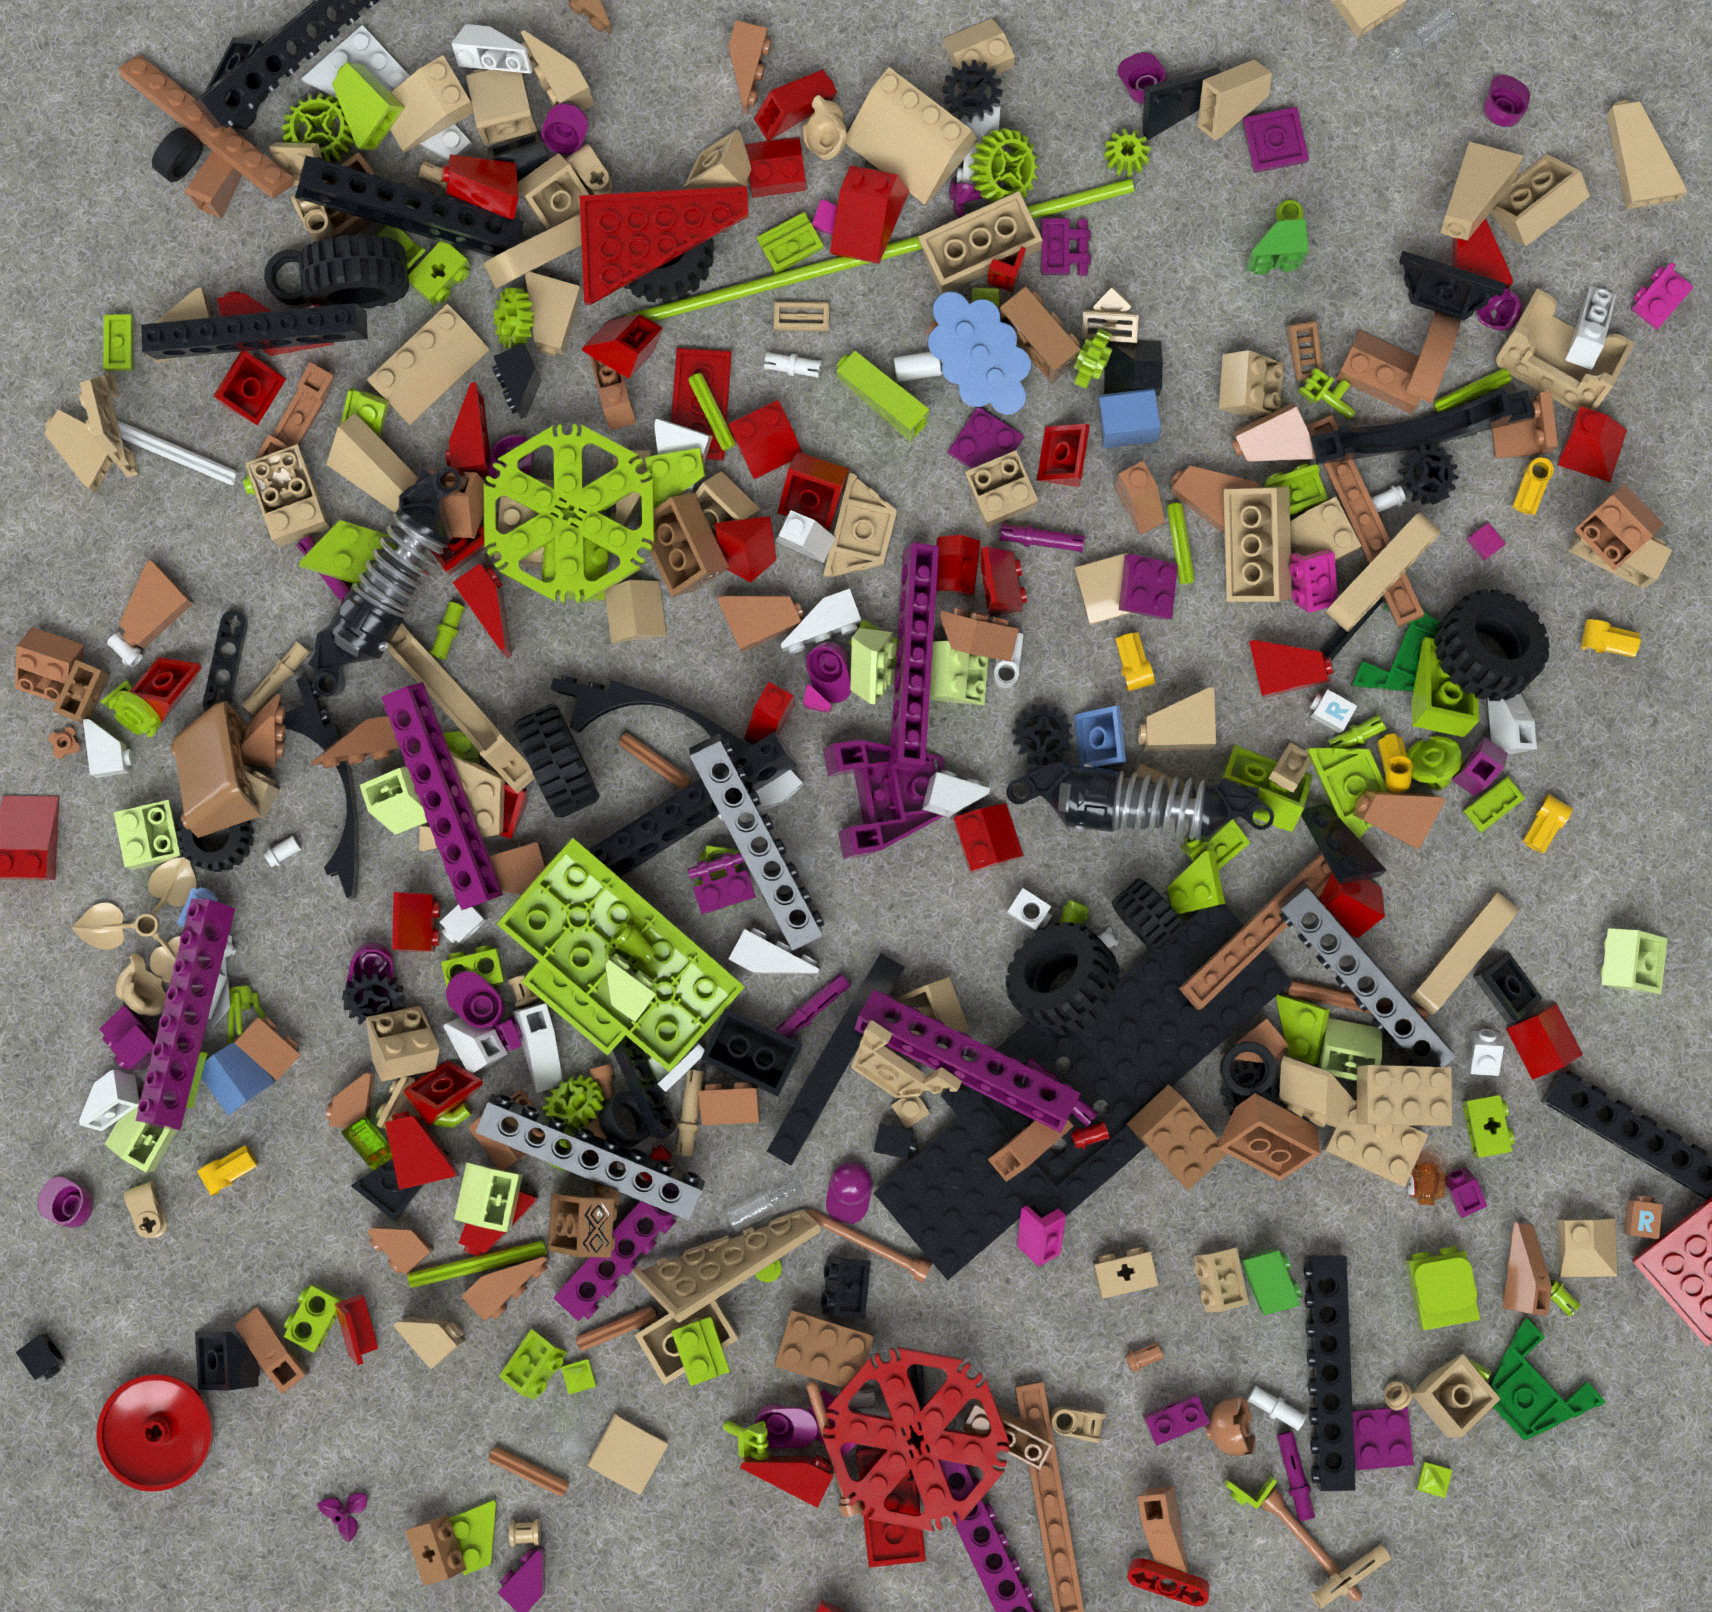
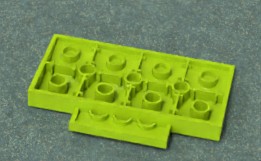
[497,837,745,1073]

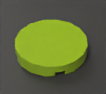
[109,691,162,737]
[1407,736,1463,783]

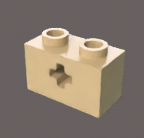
[1093,1247,1159,1299]

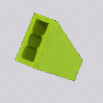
[836,351,930,442]

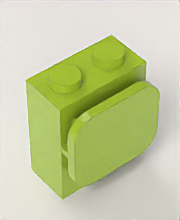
[1405,1246,1480,1330]

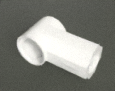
[993,633,1024,688]

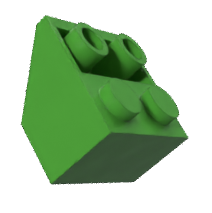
[1246,219,1309,275]
[1240,1247,1302,1315]

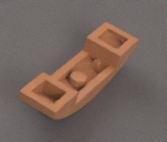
[1405,311,1461,403]
[255,362,335,459]

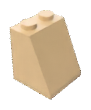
[466,69,537,146]
[1137,687,1216,752]

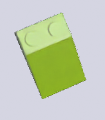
[1411,637,1479,737]

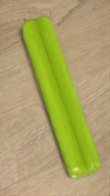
[1433,368,1512,413]
[689,373,735,451]
[1167,502,1195,585]

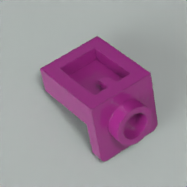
[493,1015,522,1051]
[1441,1167,1487,1218]

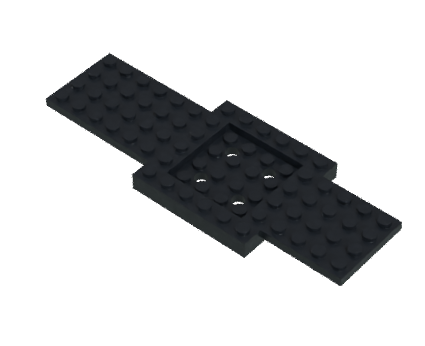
[873,904,1293,1281]

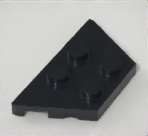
[1399,251,1506,321]

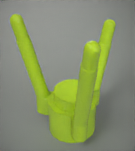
[228,986,265,1045]

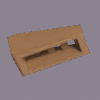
[1286,321,1324,381]

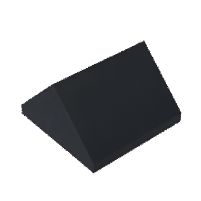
[1473,952,1542,1023]

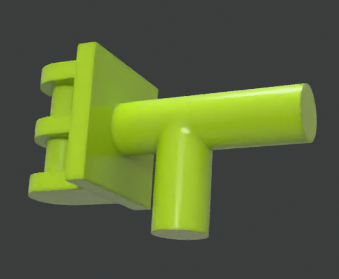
[1298,368,1356,420]
[723,1420,769,1460]

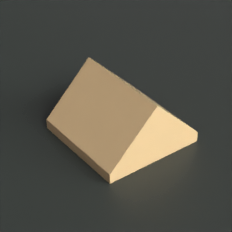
[605,580,667,643]

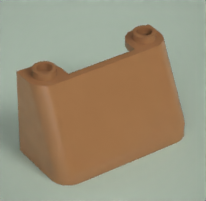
[171,701,261,838]

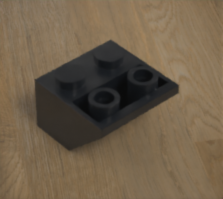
[492,343,541,419]

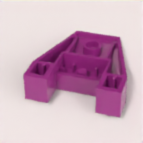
[823,740,946,859]

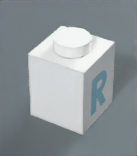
[1310,689,1357,733]

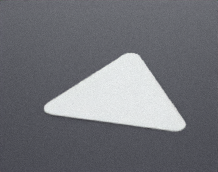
[211,976,230,1029]

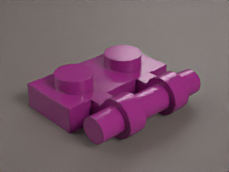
[1041,218,1091,276]
[687,852,756,915]

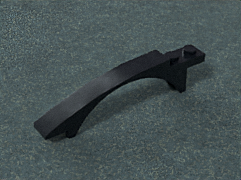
[1310,388,1534,465]
[550,675,750,757]
[282,676,359,900]
[766,953,905,1166]

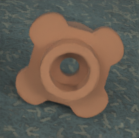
[48,727,80,759]

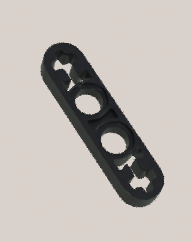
[203,610,248,712]
[613,1035,676,1139]

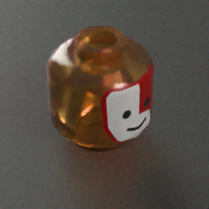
[1408,1164,1445,1205]

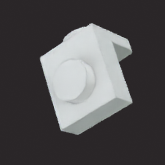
[1469,1029,1504,1076]

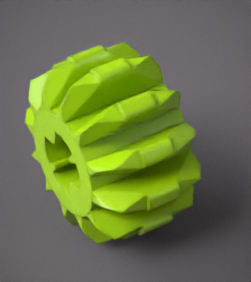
[1103,128,1151,177]

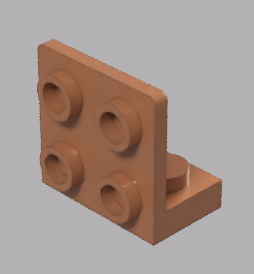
[1491,391,1558,459]

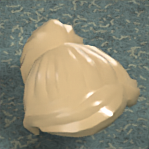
[803,95,847,161]
[115,953,166,1016]

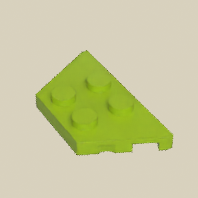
[299,520,397,584]
[1306,747,1388,839]

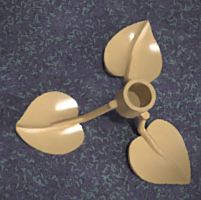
[72,857,197,983]

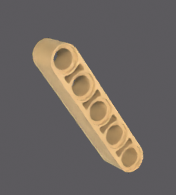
[1326,512,1441,632]
[1409,891,1520,1015]

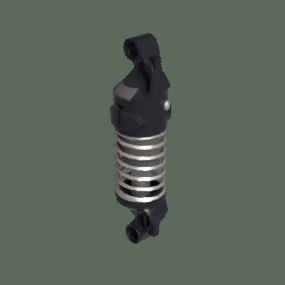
[308,467,467,697]
[1006,761,1275,842]

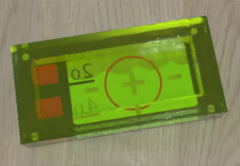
[341,1115,392,1170]

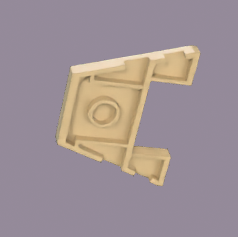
[79,373,139,478]
[419,751,505,851]
[851,1020,962,1098]

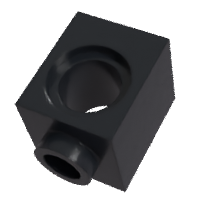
[874,1124,917,1159]
[16,1333,66,1380]

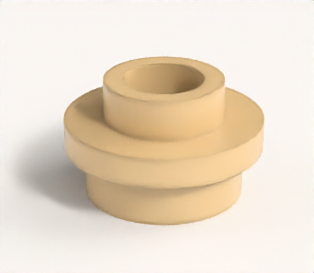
[1384,1381,1412,1410]

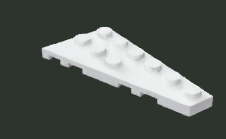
[301,25,472,160]

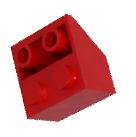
[582,314,663,379]

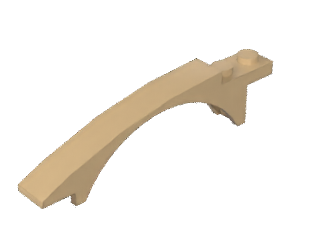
[387,623,535,794]

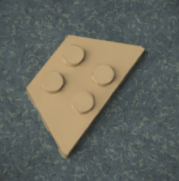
[823,473,897,578]

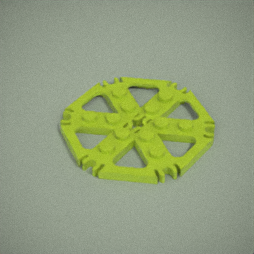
[484,424,655,604]

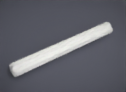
[117,420,239,485]

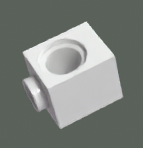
[1007,888,1052,932]
[440,904,487,944]

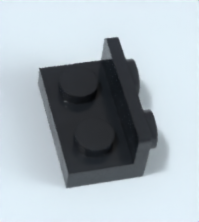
[821,1256,871,1318]

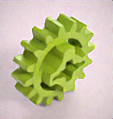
[493,288,534,348]
[1074,328,1113,389]
[542,1075,605,1128]

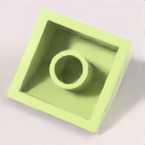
[1601,928,1668,994]

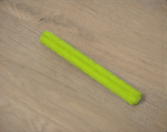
[407,1241,547,1288]

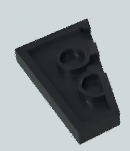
[1142,68,1222,141]
[1301,804,1387,884]
[351,1147,449,1221]

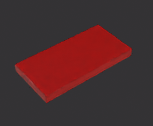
[671,348,732,461]
[856,1448,926,1568]

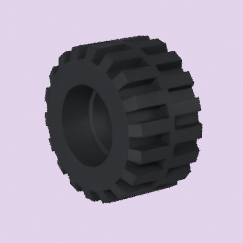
[176,820,254,872]
[1112,878,1185,954]

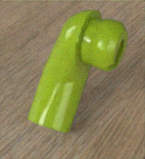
[433,1103,473,1128]

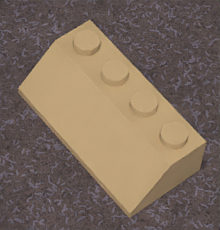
[918,191,1043,294]
[367,304,490,426]
[1224,486,1292,602]

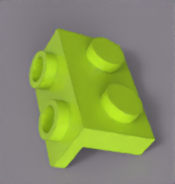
[1264,464,1328,515]

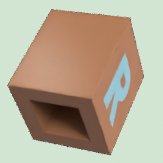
[1624,1195,1663,1239]

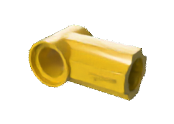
[1512,457,1554,516]
[1580,619,1641,658]
[1115,632,1155,692]
[1377,734,1413,793]
[1522,794,1573,854]
[197,1145,259,1196]

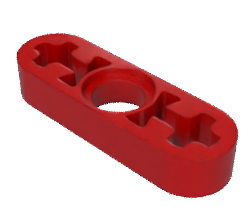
[1127,1558,1210,1607]

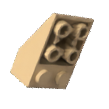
[520,30,594,111]
[245,444,331,547]

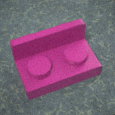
[1631,262,1693,330]
[1289,549,1338,613]

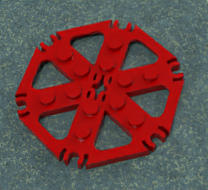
[822,1346,1010,1532]

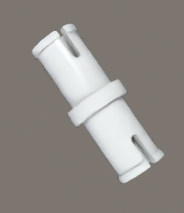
[764,352,822,378]
[1247,1386,1307,1431]

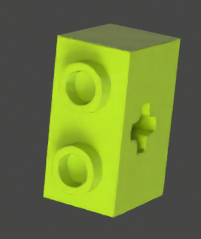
[408,241,471,306]
[1462,1095,1515,1158]

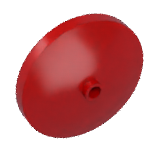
[96,1374,214,1492]

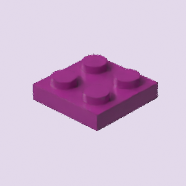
[1242,107,1309,174]
[947,407,1024,469]
[1119,554,1178,620]
[1353,1406,1414,1470]

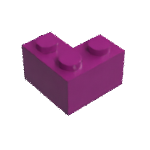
[99,1005,157,1070]

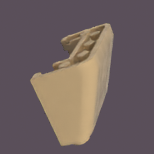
[1496,288,1635,411]

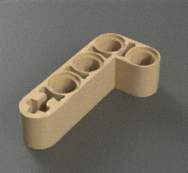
[483,214,581,289]

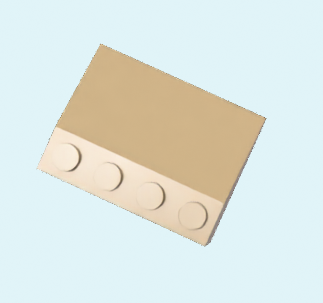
[845,67,978,206]

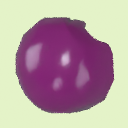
[1476,288,1523,331]

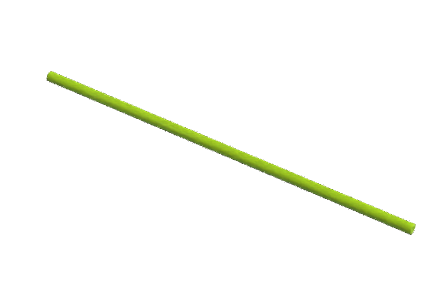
[626,179,1134,322]

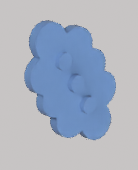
[928,292,1031,415]

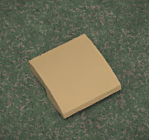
[1074,553,1132,625]
[587,1414,668,1495]

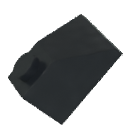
[1104,341,1163,396]
[195,1331,260,1391]

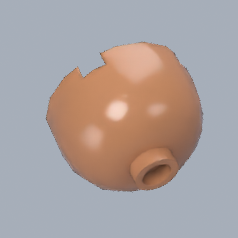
[1205,1396,1256,1456]

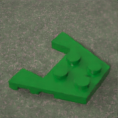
[1351,604,1440,692]
[1489,1317,1606,1441]

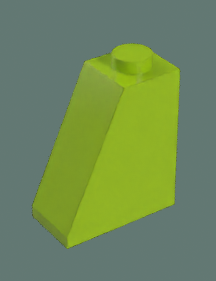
[332,62,405,150]

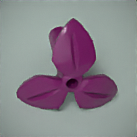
[949,179,983,218]
[317,1492,368,1542]

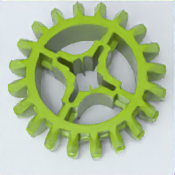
[282,92,355,163]
[968,128,1040,203]

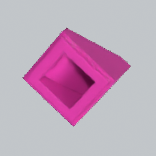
[812,199,837,235]
[1466,522,1506,561]
[803,684,832,713]

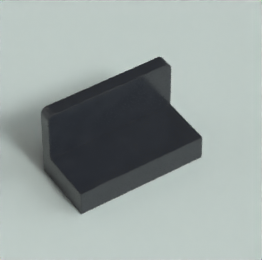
[487,131,549,182]

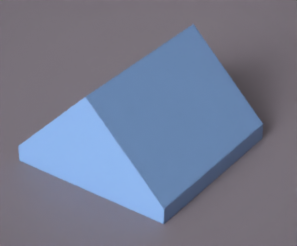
[1098,388,1161,449]
[1074,705,1126,768]
[201,1042,275,1116]

